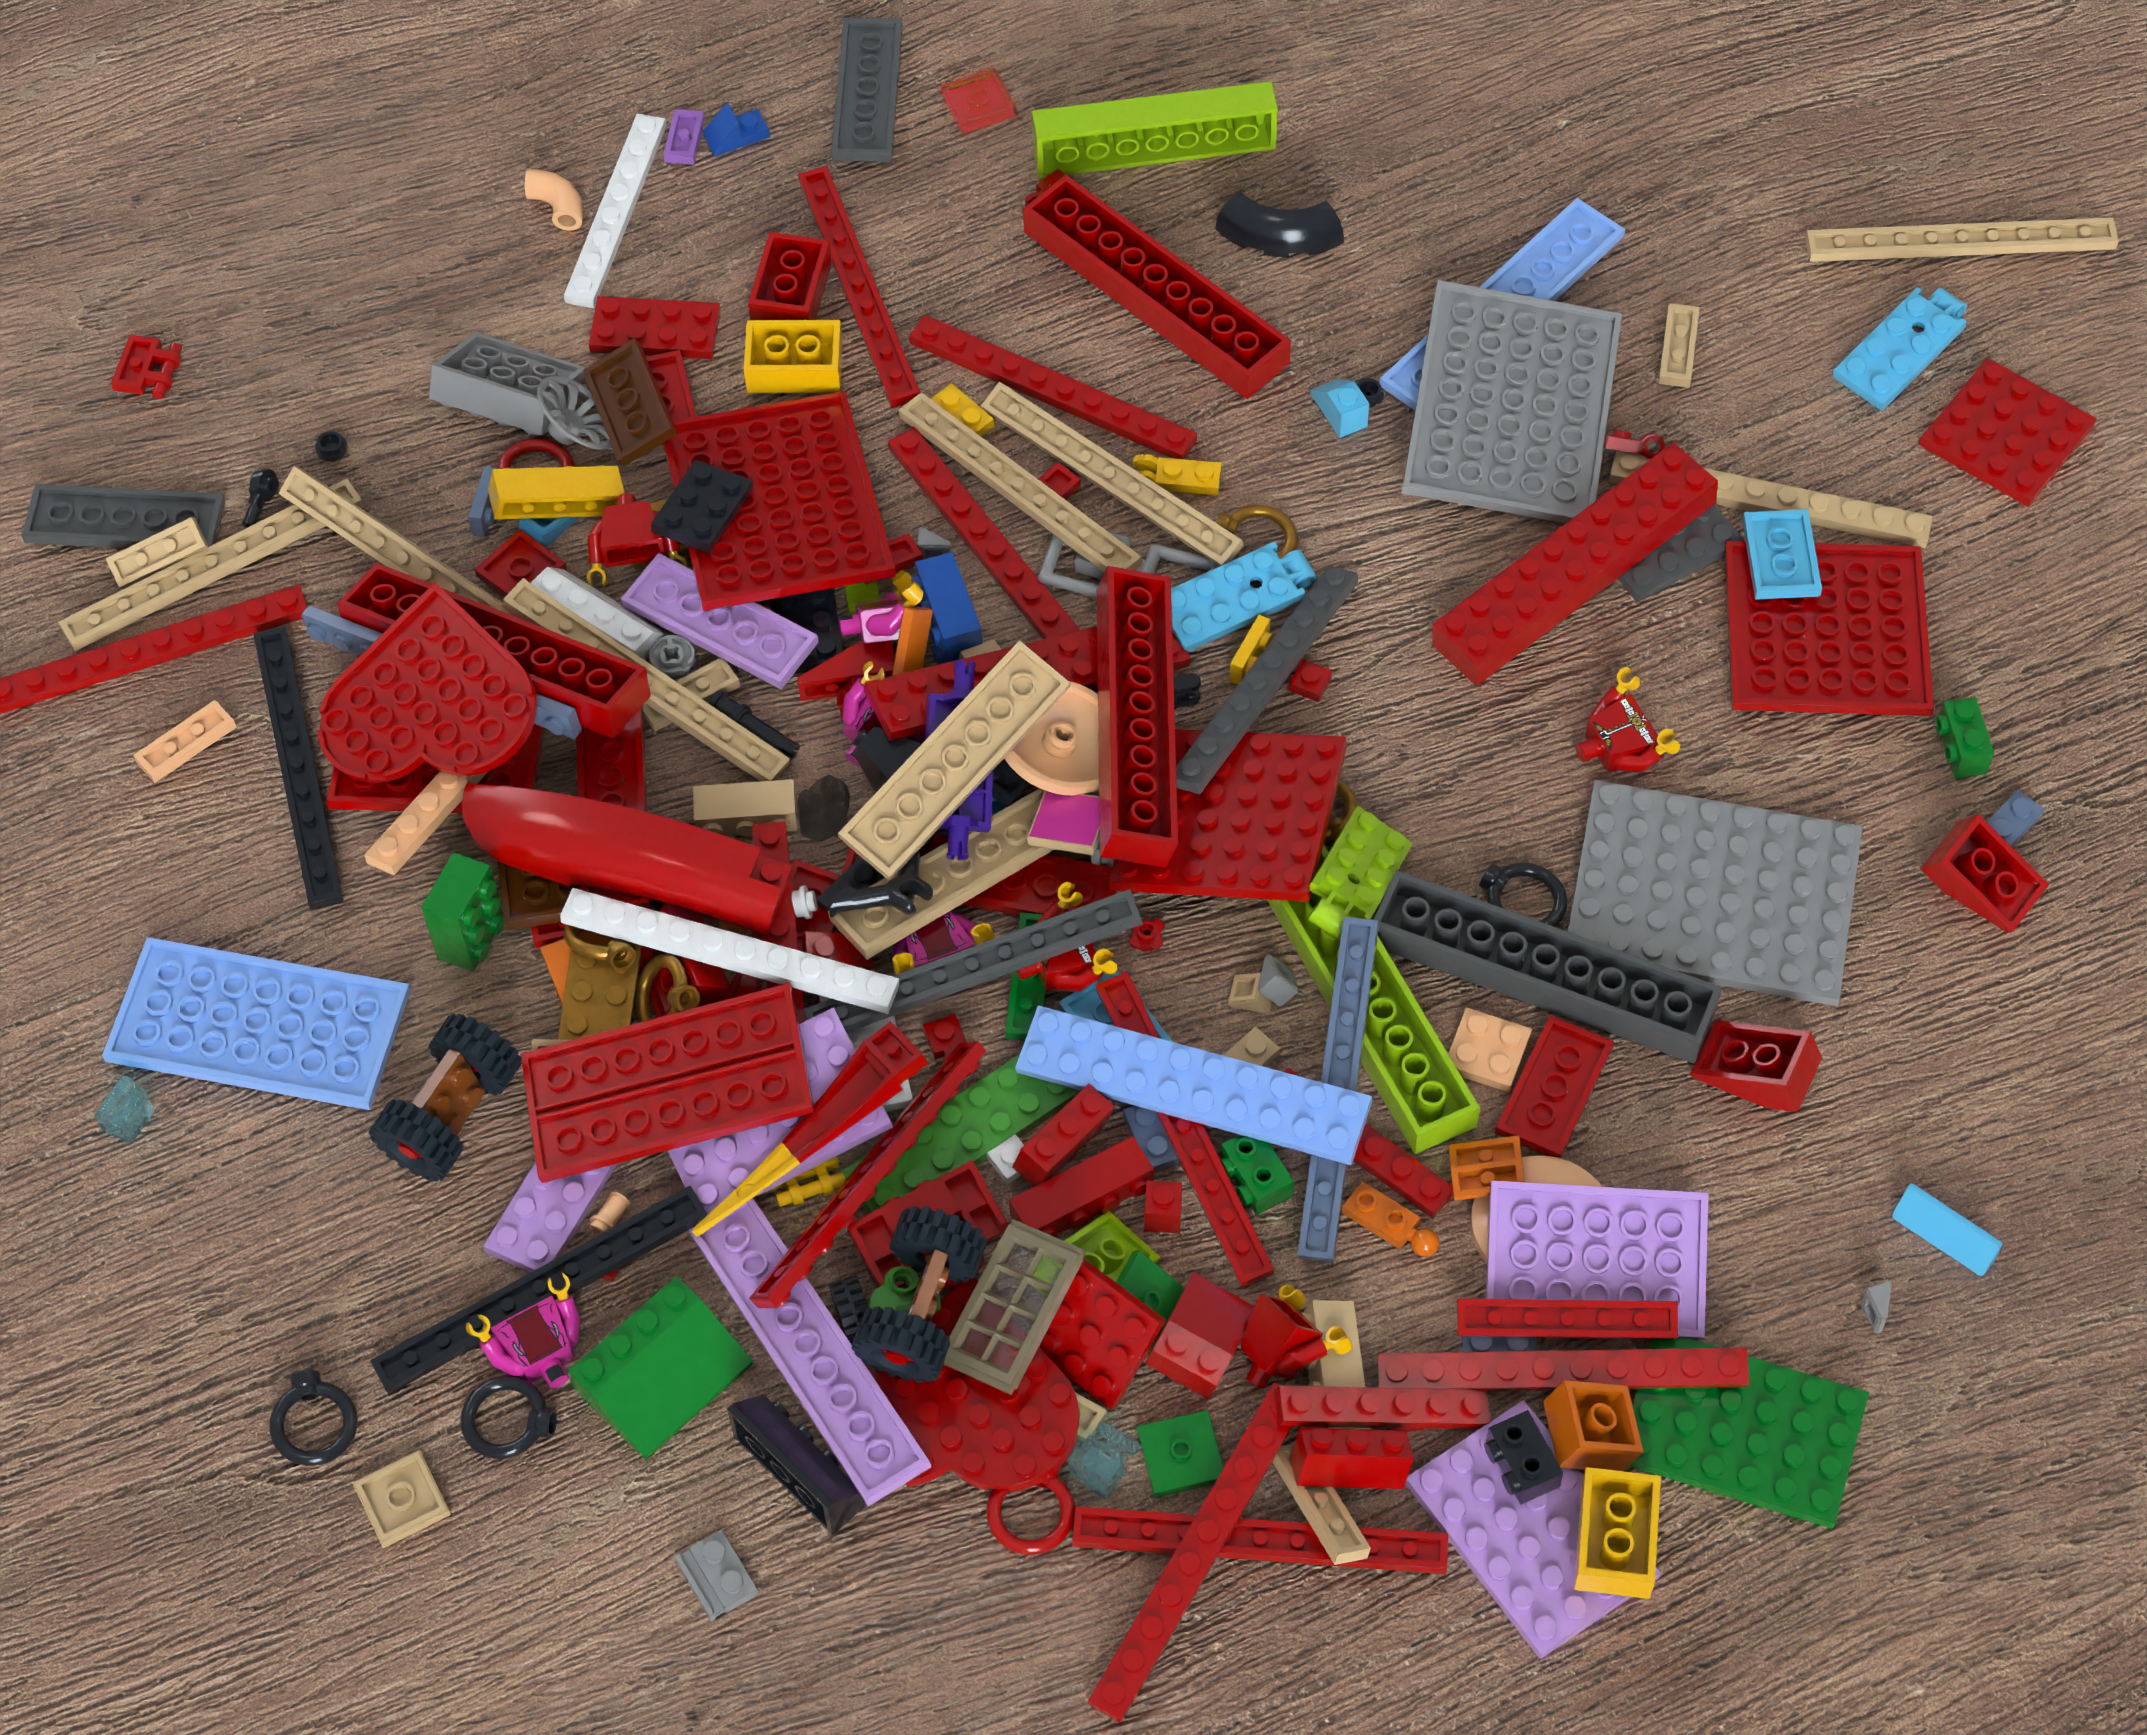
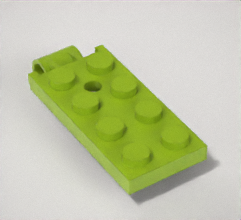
[1308,805,1413,939]

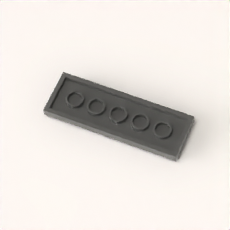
[831,18,903,162]
[22,484,225,548]

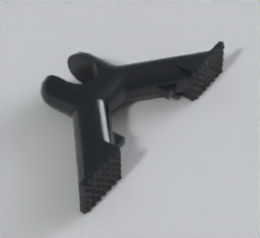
[827,848,933,918]

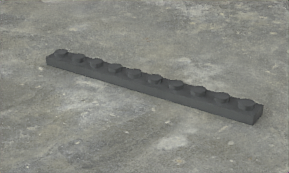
[1176,566,1358,794]
[804,889,1143,1033]

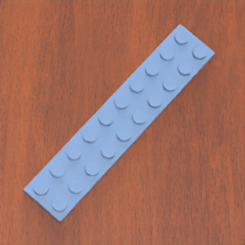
[1380,198,1625,410]
[1015,1005,1372,1165]

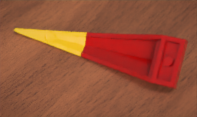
[692,1021,928,1237]

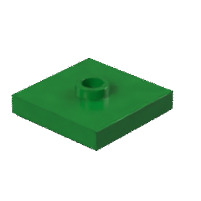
[1116,1250,1184,1352]
[1137,1410,1224,1498]

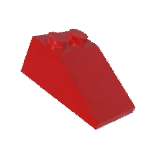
[1920,814,2049,933]
[1690,1020,1822,1112]
[1144,1272,1255,1399]

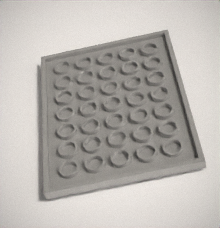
[1401,280,1622,523]
[1568,780,1863,1006]

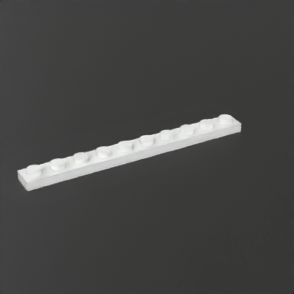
[560,888,899,1014]

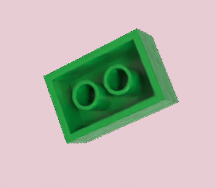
[421,852,505,972]

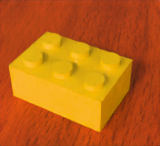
[744,320,843,393]
[1574,1467,1661,1599]

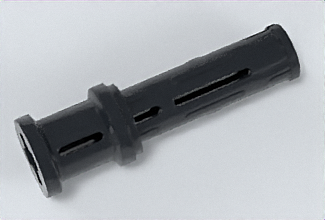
[708,689,800,762]

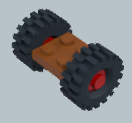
[369,1013,522,1181]
[851,1206,987,1383]

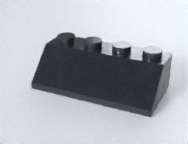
[727,1394,865,1535]

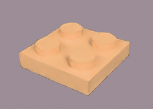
[1448,1007,1532,1093]

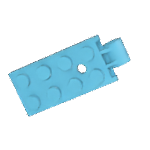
[1833,287,1967,411]
[1171,541,1317,652]

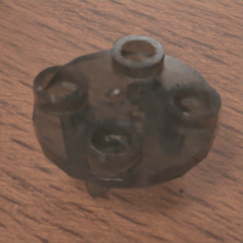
[797,775,850,841]

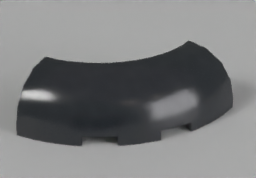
[1215,191,1344,258]

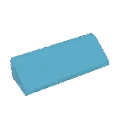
[1892,1183,2003,1276]

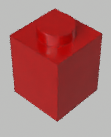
[1144,1181,1182,1234]

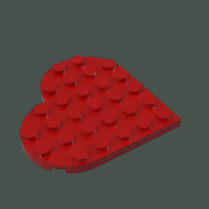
[317,582,537,783]
[863,1277,1081,1492]

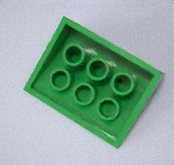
[567,1276,754,1460]

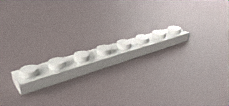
[564,113,667,309]

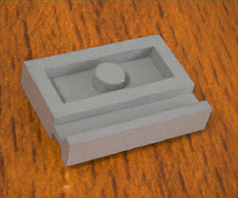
[674,1529,759,1622]

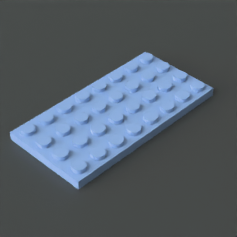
[102,937,411,1110]

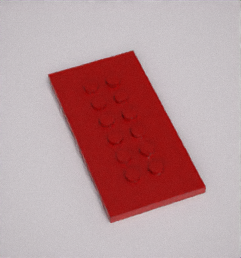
[520,983,815,1183]

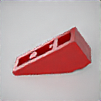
[797,640,895,701]

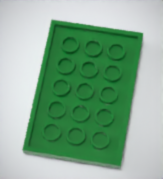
[1629,1337,1869,1529]

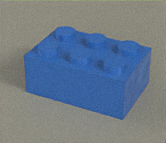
[911,552,982,665]

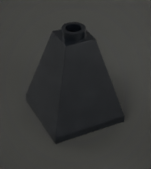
[852,727,921,792]

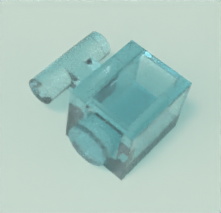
[95,1076,155,1144]
[1067,1421,1141,1500]

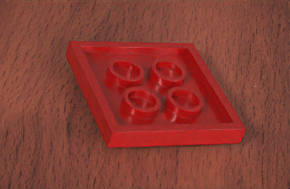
[1039,1258,1166,1410]

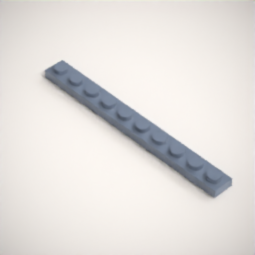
[301,605,582,740]
[1297,917,1379,1263]

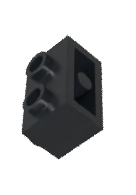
[1484,1410,1563,1505]

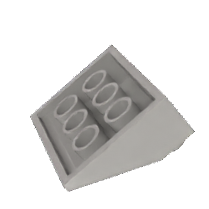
[429,332,586,435]

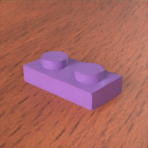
[664,109,705,165]

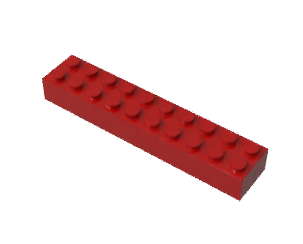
[1023,175,1291,400]
[1432,442,1718,686]
[337,563,651,739]
[1096,566,1178,868]

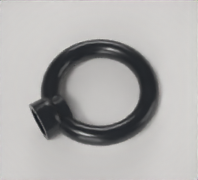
[1479,863,1567,927]
[269,1370,358,1466]
[460,1375,557,1459]

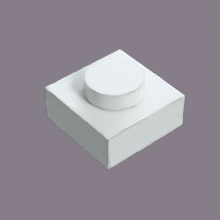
[987,1134,1024,1185]

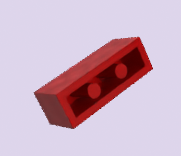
[1012,1084,1115,1186]
[1290,1427,1414,1489]

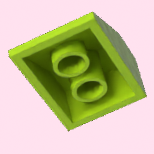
[1032,1211,1160,1298]

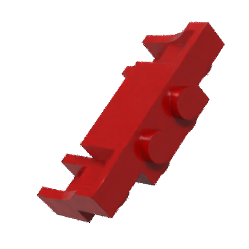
[847,1160,1008,1288]

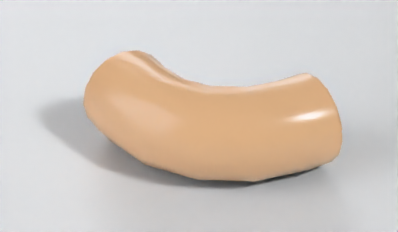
[525,169,583,231]

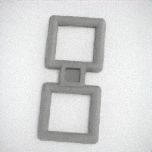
[1038,532,1220,598]

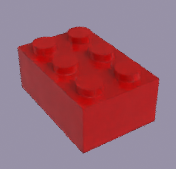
[748,232,832,320]

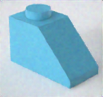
[1310,378,1369,438]

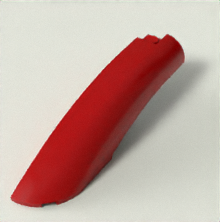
[462,783,792,935]

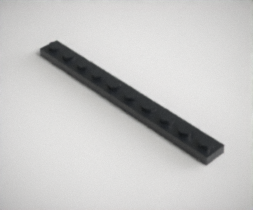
[253,626,344,910]
[370,1186,707,1395]

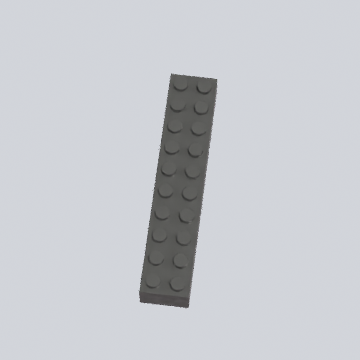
[1374,870,1723,1064]

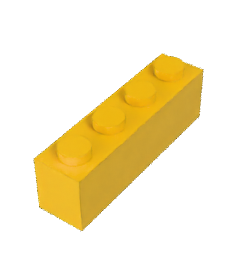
[488,465,624,520]

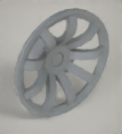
[537,376,612,450]

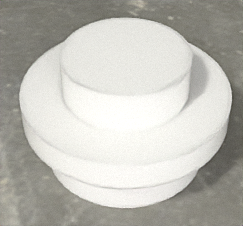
[792,885,818,920]

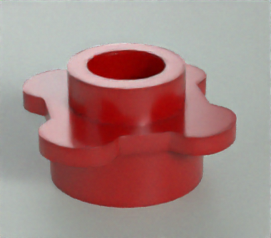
[1129,919,1164,952]

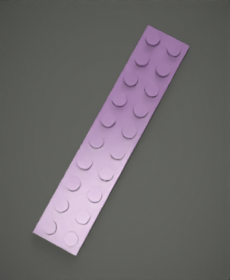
[689,1198,931,1506]

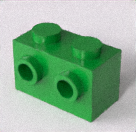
[1935,697,1994,779]
[1220,1135,1294,1215]

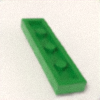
[1005,913,1046,1041]

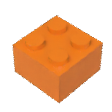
[1543,1380,1644,1471]

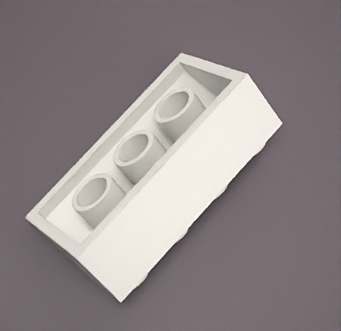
[531,567,669,661]

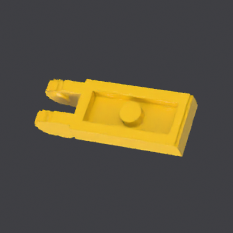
[1132,454,1222,496]

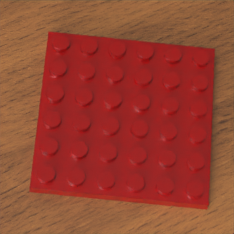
[1724,541,1934,716]
[1108,729,1347,902]

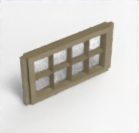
[943,1219,1086,1395]

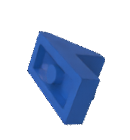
[703,103,770,156]

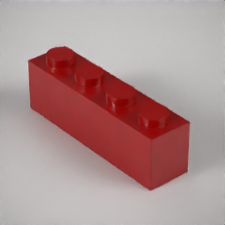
[1009,1136,1154,1238]

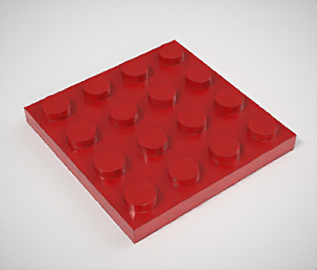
[1919,357,2097,507]

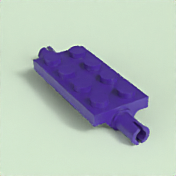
[925,660,993,860]

